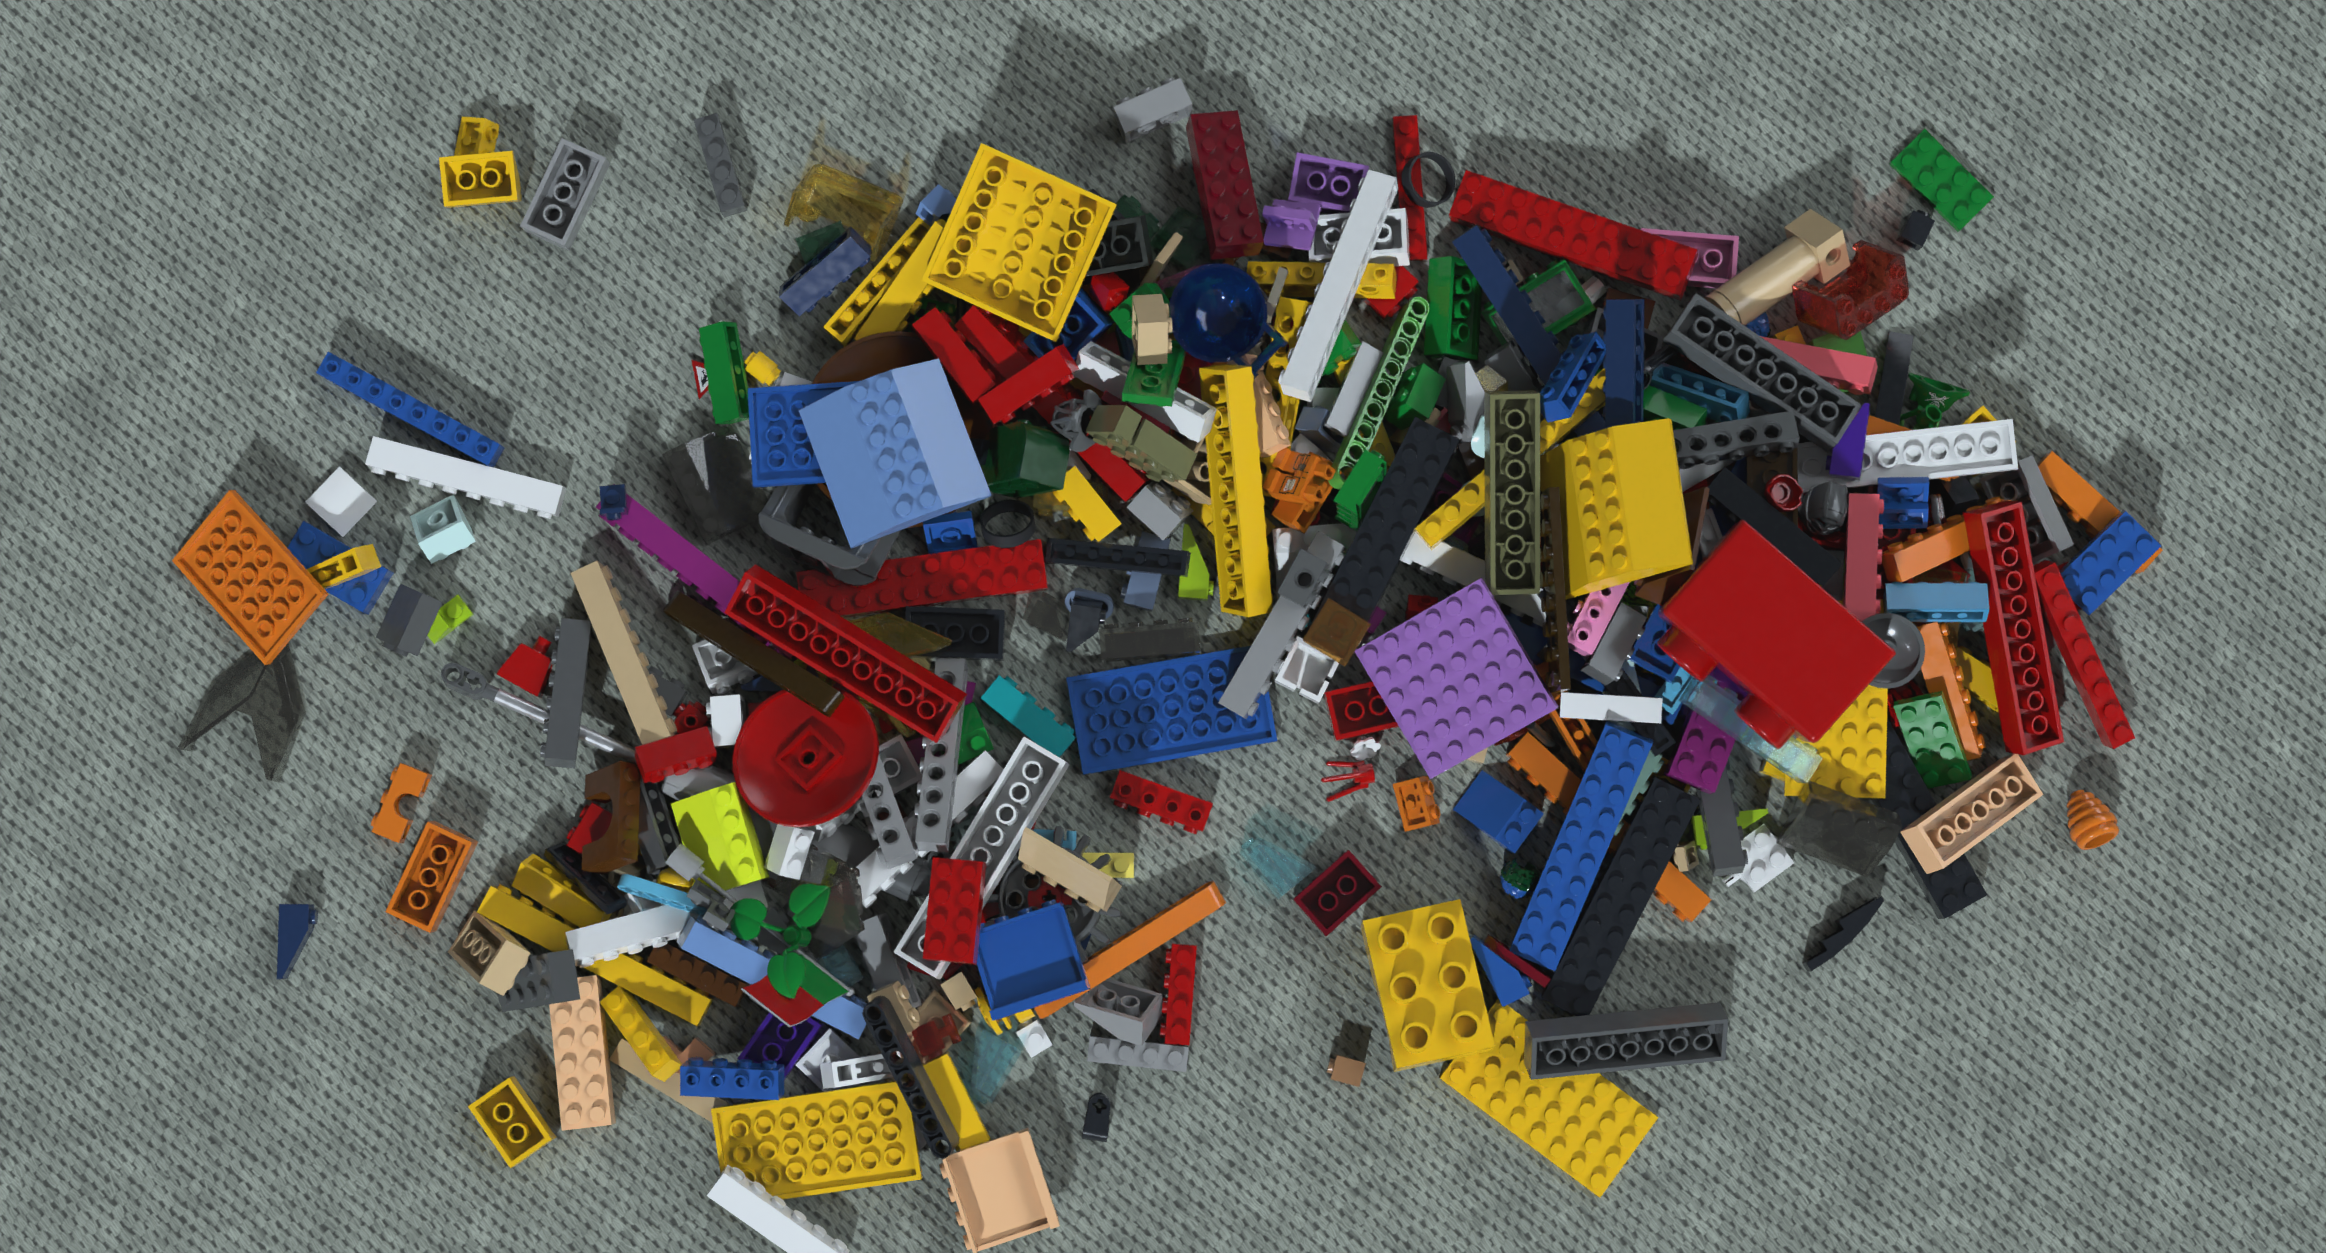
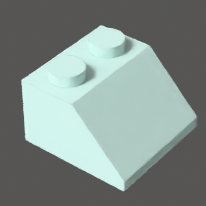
[410,494,476,564]

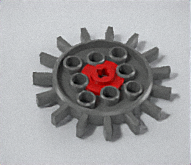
[984,826,1123,963]

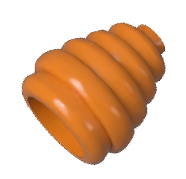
[2066,790,2119,850]

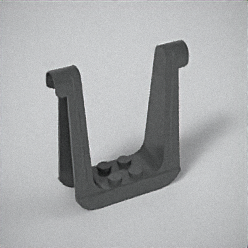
[759,484,901,587]

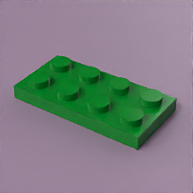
[1889,129,1994,232]
[1122,340,1187,407]
[1893,691,1972,789]

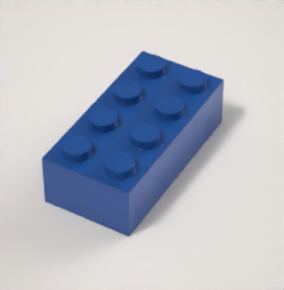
[2059,509,2162,616]
[287,521,394,615]

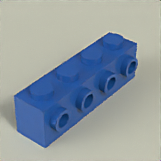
[1540,332,1606,422]
[680,1057,784,1100]

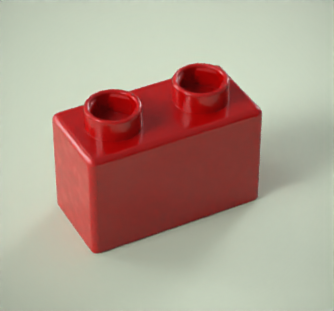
[1657,520,1896,749]

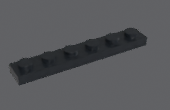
[1045,538,1191,577]

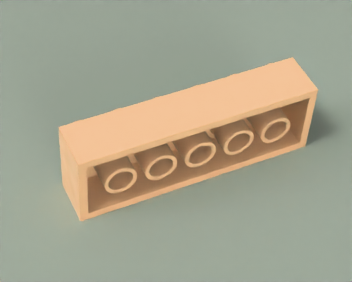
[1900,754,2043,874]
[549,975,616,1131]

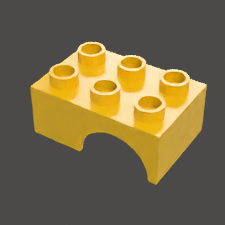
[1360,899,1495,1072]

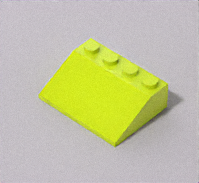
[671,782,769,893]

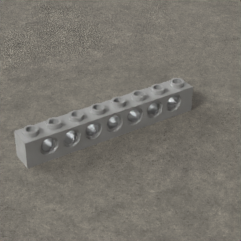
[912,657,968,852]
[833,681,917,869]

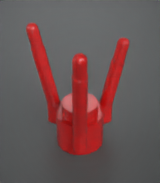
[1321,761,1375,802]

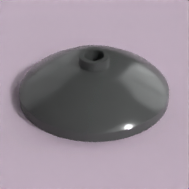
[1862,613,1925,689]

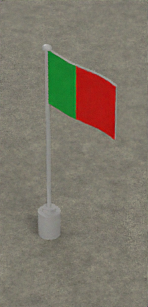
[665,843,854,1027]

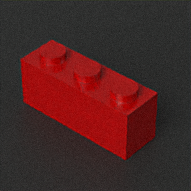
[635,726,717,783]

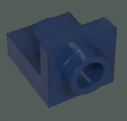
[599,484,628,520]

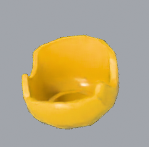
[656,867,694,893]

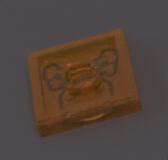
[1303,598,1371,666]

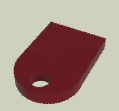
[1483,934,1551,987]

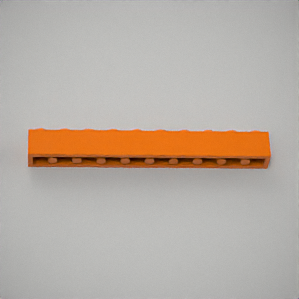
[1506,732,1711,922]

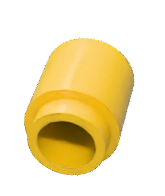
[744,351,782,386]

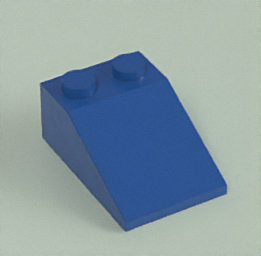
[1453,770,1544,854]
[1469,935,1532,1007]

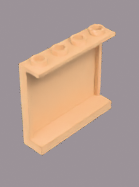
[939,1128,1060,1253]

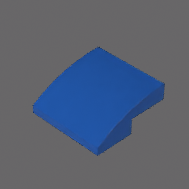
[1877,477,1929,529]

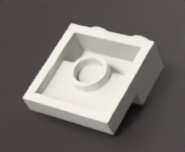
[692,626,758,694]

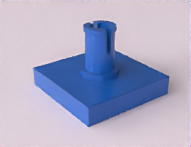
[923,511,978,554]

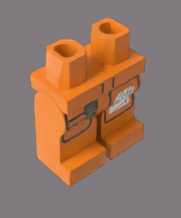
[1262,447,1336,506]

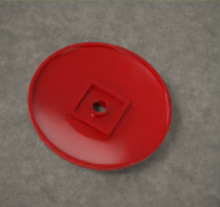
[733,686,879,827]

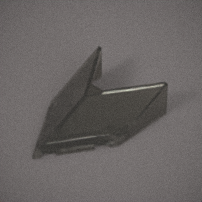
[178,644,306,782]
[760,844,865,961]

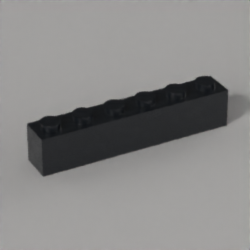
[1708,467,1842,587]

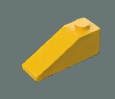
[307,544,381,590]

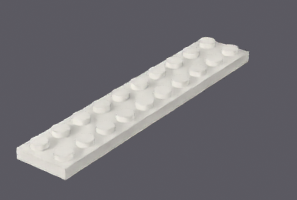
[1798,419,2018,493]

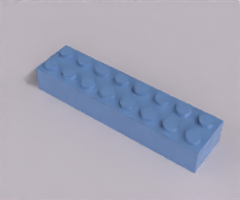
[677,915,868,1039]

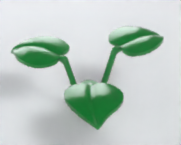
[730,884,831,999]

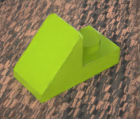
[427,595,474,644]

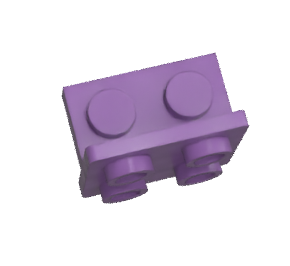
[1262,199,1321,250]

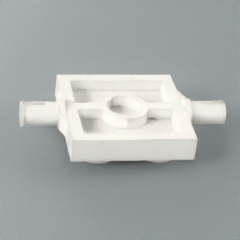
[1722,824,1796,893]

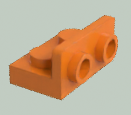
[1393,776,1441,832]

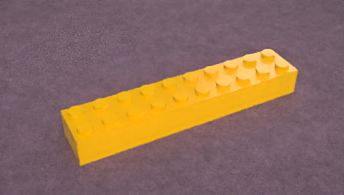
[1199,364,1273,617]

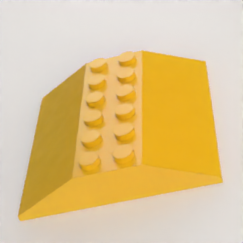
[921,143,1117,342]
[1540,418,1693,600]

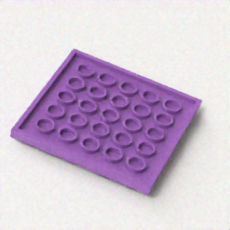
[1354,577,1559,779]

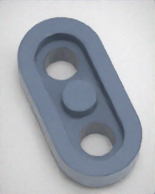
[1065,588,1114,619]

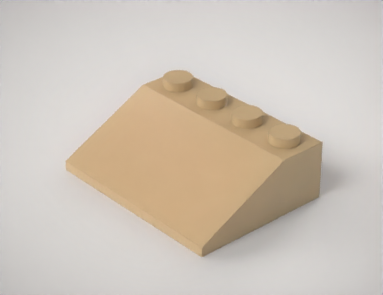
[1018,827,1122,912]

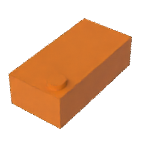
[385,821,479,933]

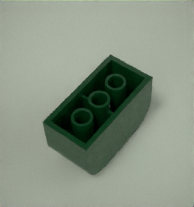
[980,419,1070,499]

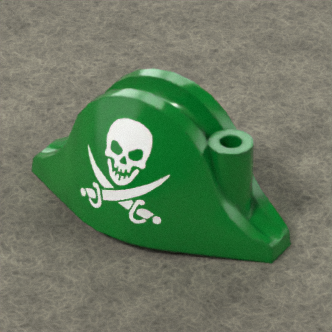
[1908,373,1970,413]

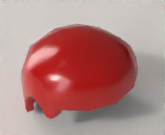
[1764,474,1803,512]

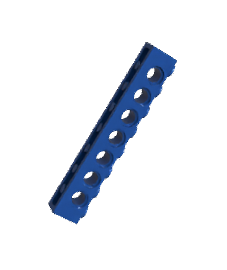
[316,352,505,468]

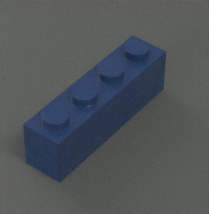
[779,226,871,317]

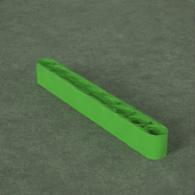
[1328,297,1430,489]

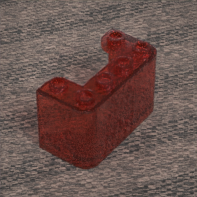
[1792,240,1909,340]

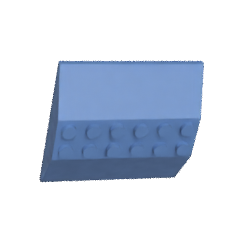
[799,359,992,548]

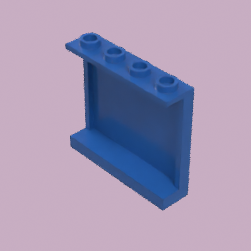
[977,899,1091,1021]

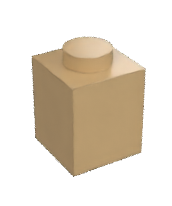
[940,971,977,1011]

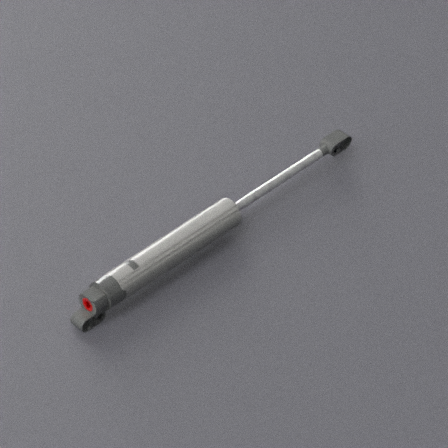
[441,663,952,901]

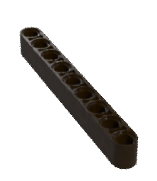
[663,591,845,718]

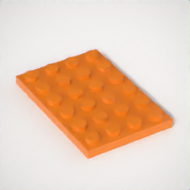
[172,490,329,665]

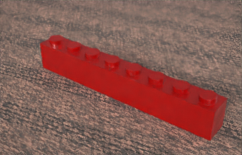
[2033,560,2135,749]

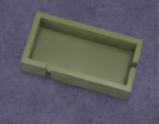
[1085,405,1197,482]

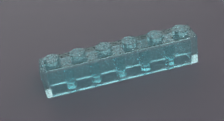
[1679,675,1823,783]

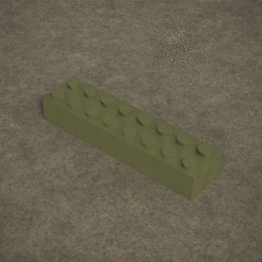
[1484,390,1540,595]

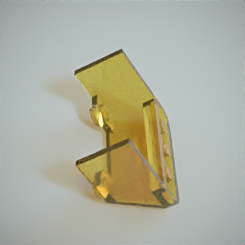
[784,164,903,262]

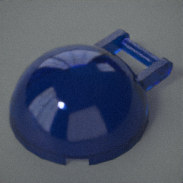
[1169,263,1288,379]

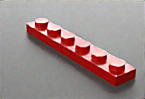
[1392,115,1428,261]

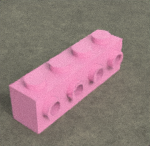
[1567,582,1629,658]

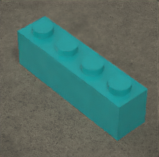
[981,675,1076,758]

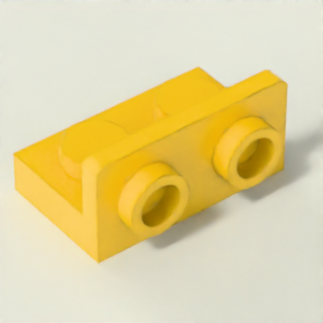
[454,116,499,156]

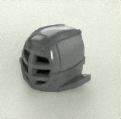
[1050,389,1103,452]
[1798,481,1848,535]

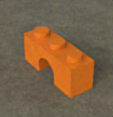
[371,763,432,844]

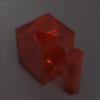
[911,1013,962,1060]

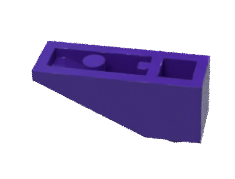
[1825,403,1870,481]

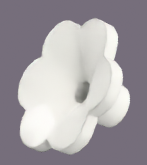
[1350,736,1381,761]

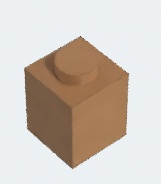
[1326,1054,1366,1087]

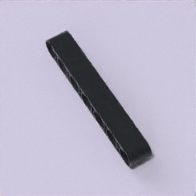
[862,995,959,1158]

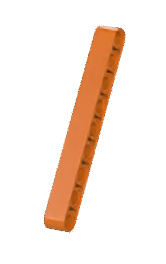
[1034,881,1226,1019]

